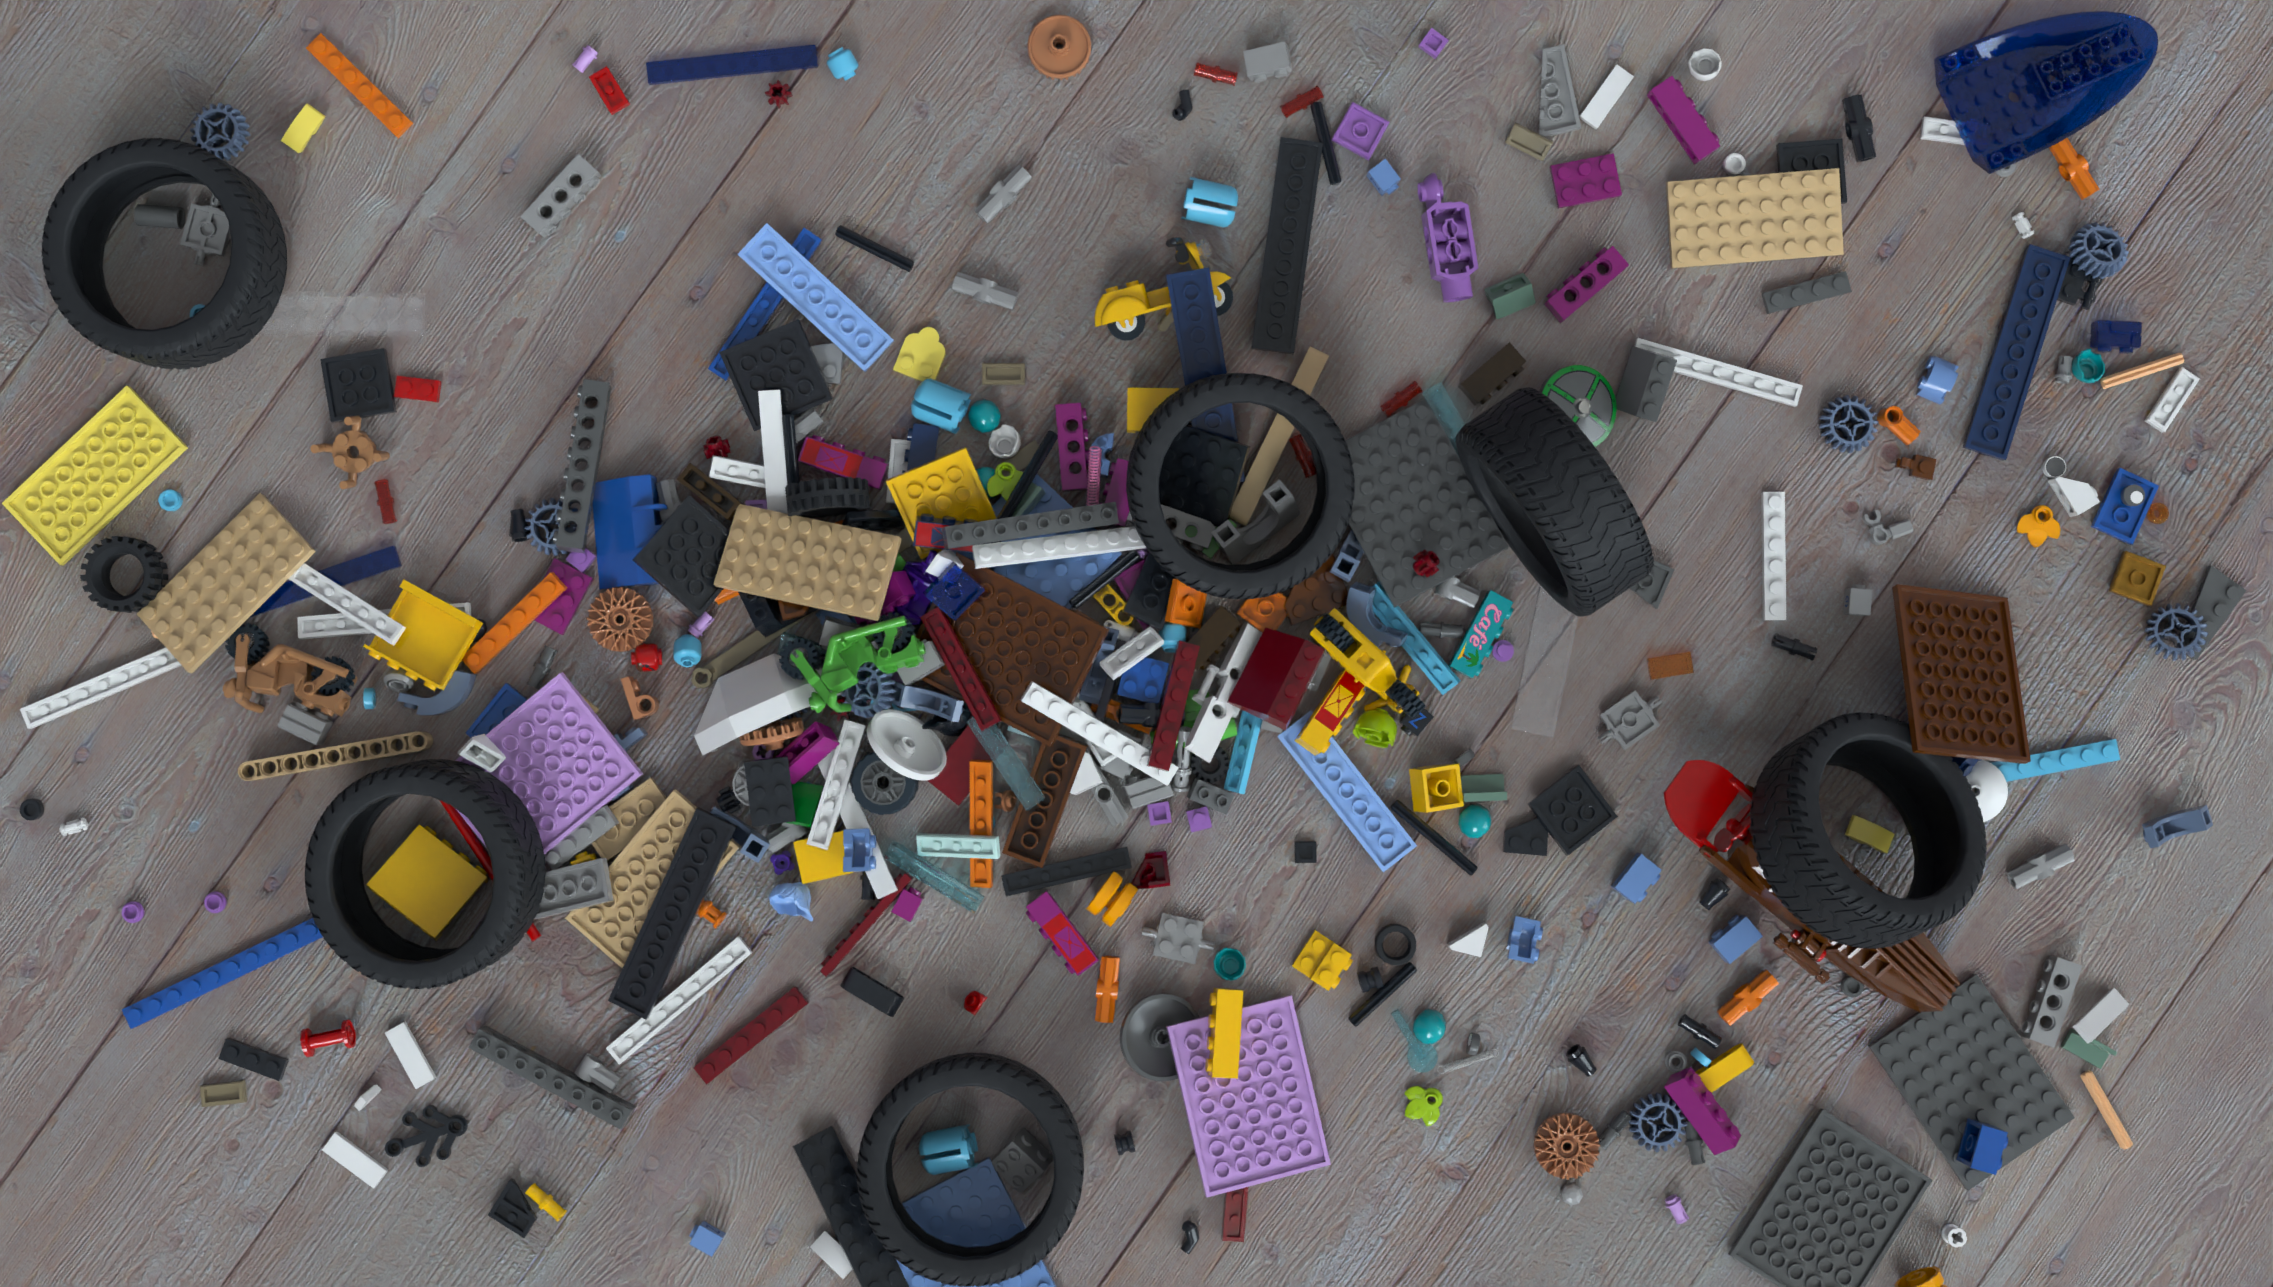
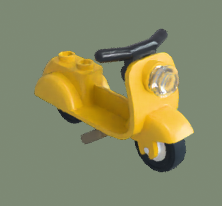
[1094,237,1233,341]

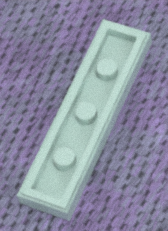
[916,833,1000,859]

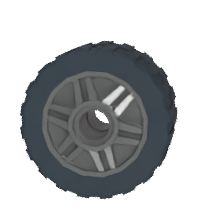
[851,752,919,815]

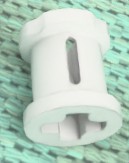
[1941,1224,1967,1247]

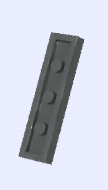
[1762,271,1852,314]

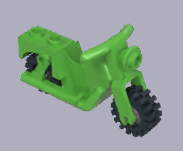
[779,612,926,713]

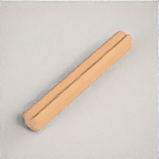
[2100,353,2184,389]
[2080,1070,2133,1149]

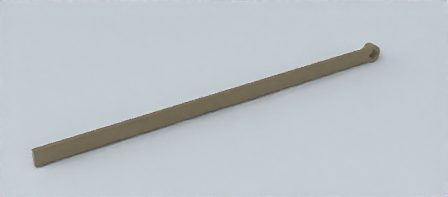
[691,440,1039,688]

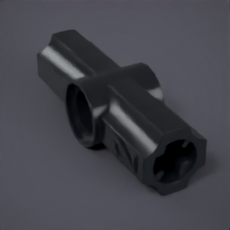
[1842,94,1876,162]
[1118,703,1185,728]

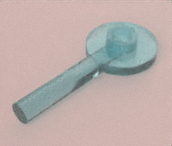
[1391,1009,1438,1073]

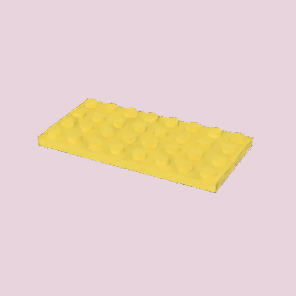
[2,385,188,566]

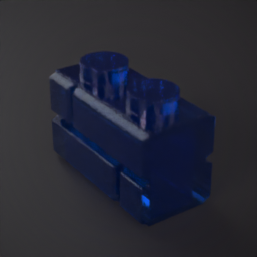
[2090,320,2142,354]

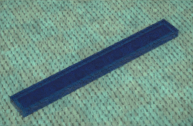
[646,45,818,85]
[249,546,402,618]

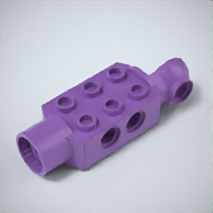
[1417,173,1478,302]

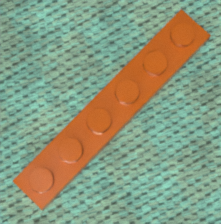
[306,33,413,138]
[462,572,567,674]
[970,760,993,888]

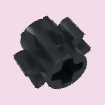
[716,786,742,813]

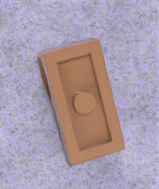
[621,676,659,720]

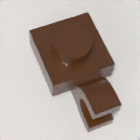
[1895,455,1937,481]

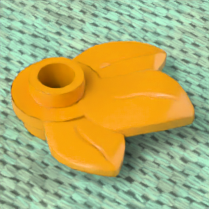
[2017,505,2060,548]

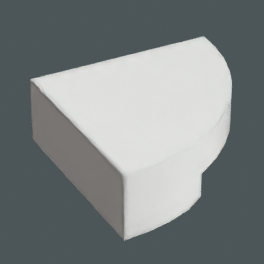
[354,1084,382,1111]

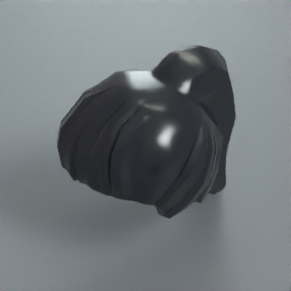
[922,699,970,737]

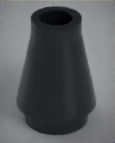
[509,509,531,542]
[1699,878,1730,910]
[1566,1044,1597,1077]

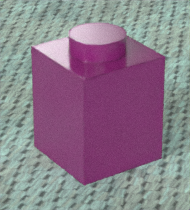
[891,886,924,922]

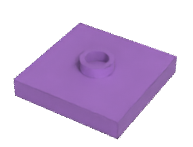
[1331,102,1390,161]

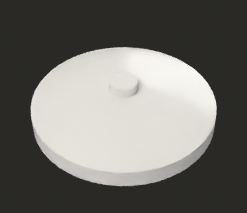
[867,709,947,780]

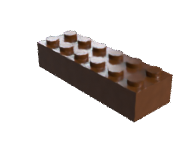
[1002,733,1088,868]

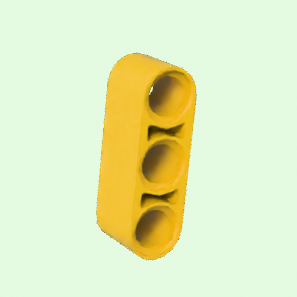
[1093,584,1133,625]
[1695,1043,1755,1093]

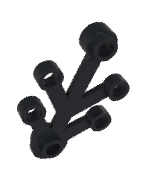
[385,1105,468,1167]

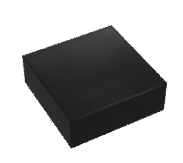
[1294,841,1317,863]

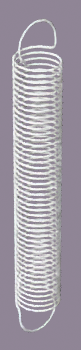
[1437,1049,1499,1073]

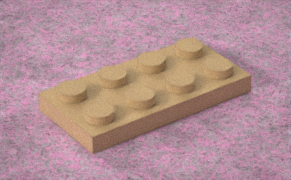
[592,777,667,861]

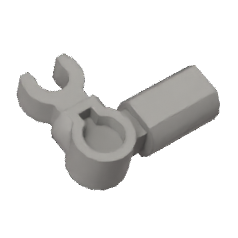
[1863,510,1913,546]

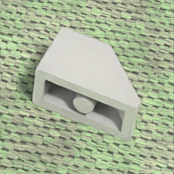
[2048,477,2100,517]

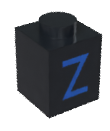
[1399,709,1434,737]

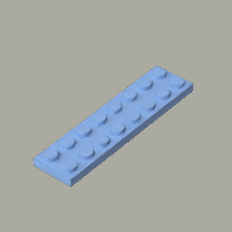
[738,223,894,372]
[1277,710,1417,872]

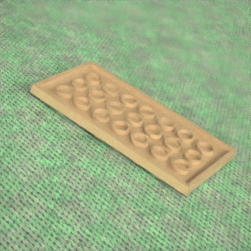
[1666,168,1844,268]
[137,493,316,673]
[714,504,902,621]
[565,789,740,969]

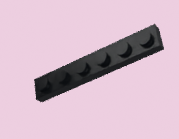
[1001,847,1132,897]

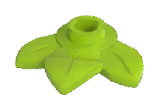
[987,462,1030,501]
[1404,1086,1443,1126]

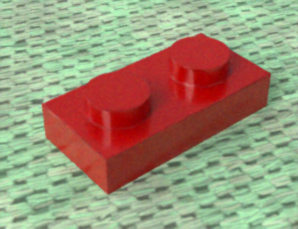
[589,66,630,115]
[394,376,441,403]

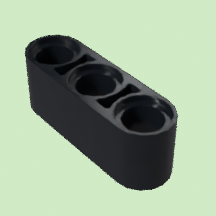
[840,966,904,1017]

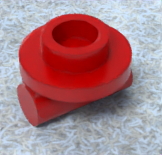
[964,991,987,1015]

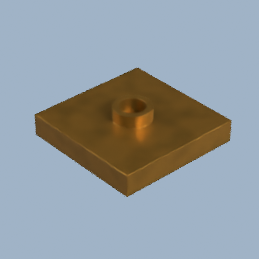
[2108,551,2166,606]

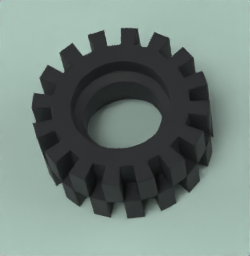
[1190,746,1229,783]

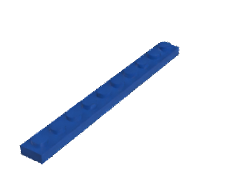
[122,918,323,1029]

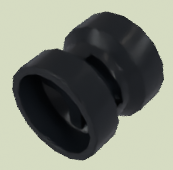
[1357,967,1384,993]

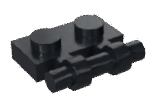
[2057,258,2103,310]

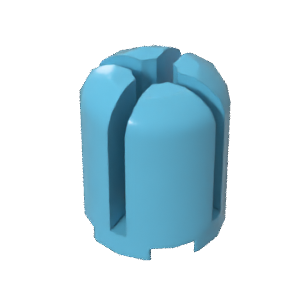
[1181,176,1238,228]
[911,378,971,434]
[919,1124,978,1175]

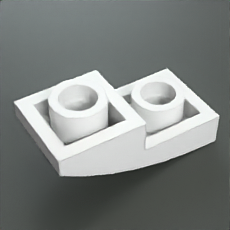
[810,1231,852,1279]

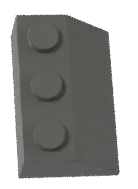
[1615,346,1677,422]

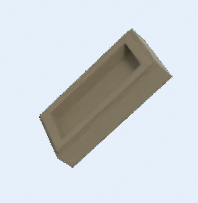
[1505,122,1553,161]
[982,363,1025,385]
[200,1080,247,1107]

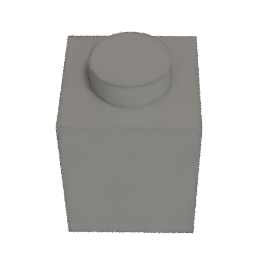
[1843,584,1872,616]

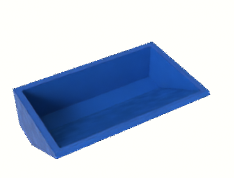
[592,474,668,589]

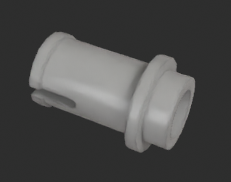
[2054,356,2073,384]

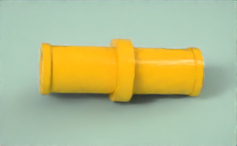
[525,1183,567,1222]

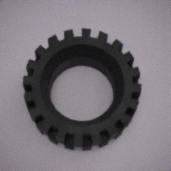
[80,536,168,613]

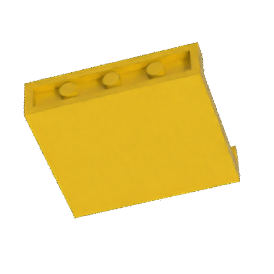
[363,579,483,691]
[366,825,488,941]

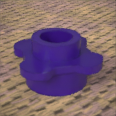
[770,850,795,875]

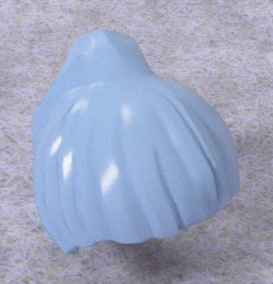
[769,882,813,921]

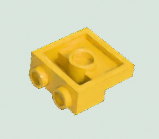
[1291,930,1353,991]

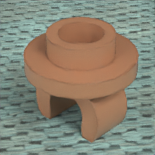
[995,790,1017,812]

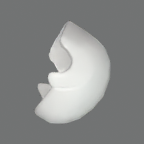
[1688,48,1722,81]
[988,424,1021,459]

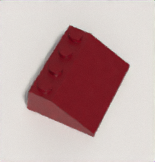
[1227,627,1325,731]

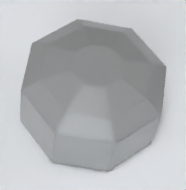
[1560,1183,1583,1205]

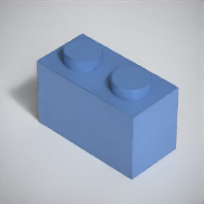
[1611,853,1661,904]
[1709,915,1763,964]

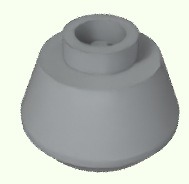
[383,667,414,692]

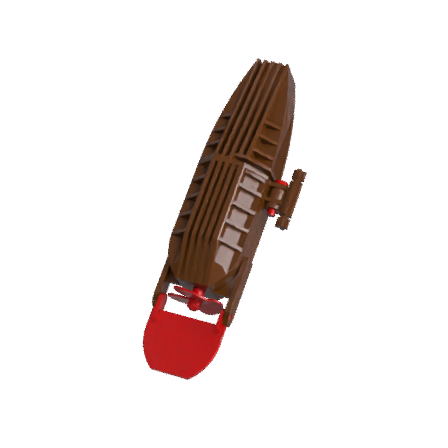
[1664,760,1960,1012]

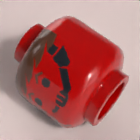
[631,643,662,672]

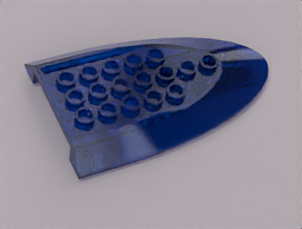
[1934,11,2158,174]

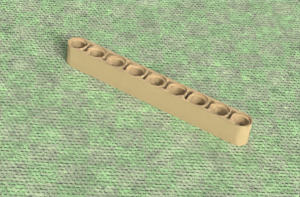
[1229,346,1329,526]
[238,732,433,781]

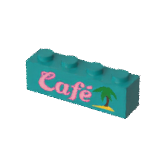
[1448,590,1514,678]

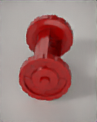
[300,1020,356,1057]

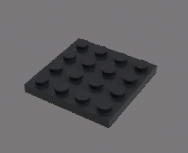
[719,319,834,432]
[1159,425,1250,527]
[632,495,730,618]

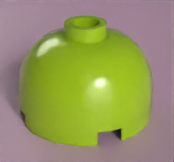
[1353,708,1397,748]

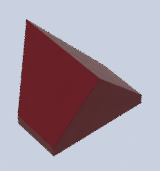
[1131,851,1171,889]

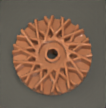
[1028,15,1091,80]
[587,587,653,652]
[739,717,804,751]
[1533,1113,1600,1180]

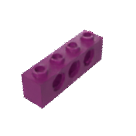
[1544,246,1629,324]
[1055,403,1092,492]

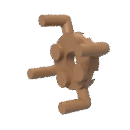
[310,415,390,490]

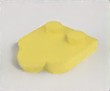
[893,327,946,382]

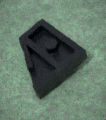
[1503,818,1549,856]
[488,1178,537,1238]

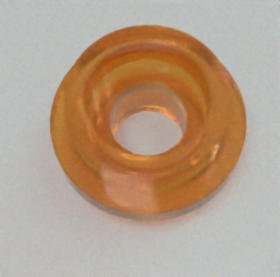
[2146,503,2169,524]

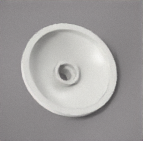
[1966,760,2008,822]

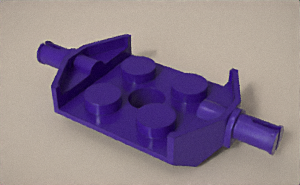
[892,550,944,625]

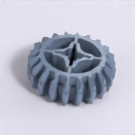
[190,103,251,161]
[2068,221,2129,279]
[1819,395,1879,453]
[525,498,578,556]
[2145,603,2208,661]
[842,662,897,718]
[1629,1093,1687,1152]

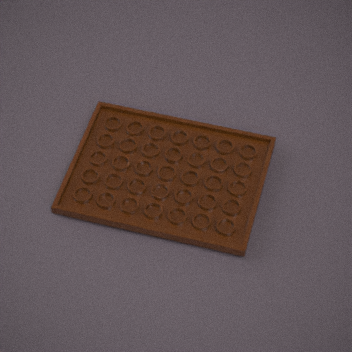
[916,552,1109,747]
[1892,584,2031,764]

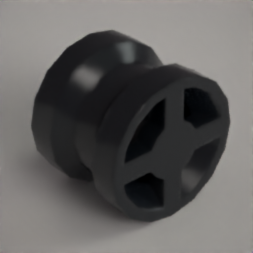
[1114,1131,1136,1156]

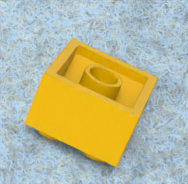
[1409,764,1464,813]

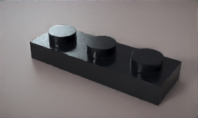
[842,509,905,531]
[218,1038,289,1081]

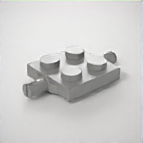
[180,193,230,266]
[1597,690,1662,750]
[1142,913,1215,964]

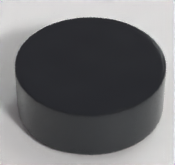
[20,799,44,820]

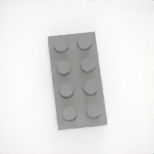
[534,858,613,919]

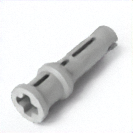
[1171,726,1192,792]

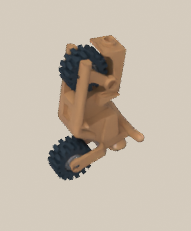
[223,623,357,717]

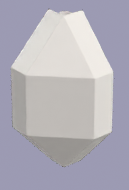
[694,654,845,755]

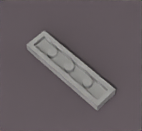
[545,805,619,870]

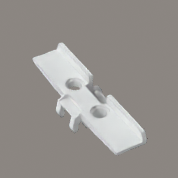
[1184,622,1262,763]

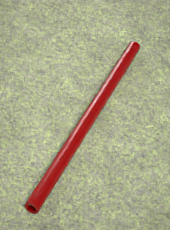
[439,800,541,942]

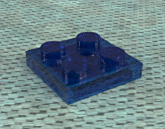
[923,562,985,621]

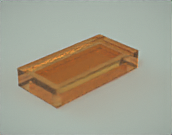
[1647,652,1694,680]

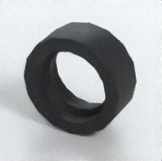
[1375,924,1416,965]

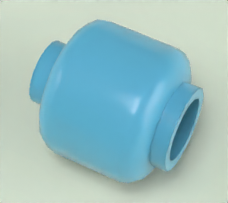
[827,47,859,81]
[1159,622,1187,653]
[673,634,702,667]

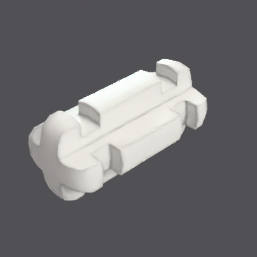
[2012,212,2034,239]
[59,818,88,836]

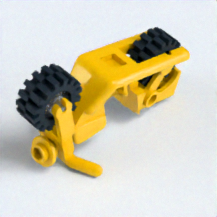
[1310,608,1426,719]

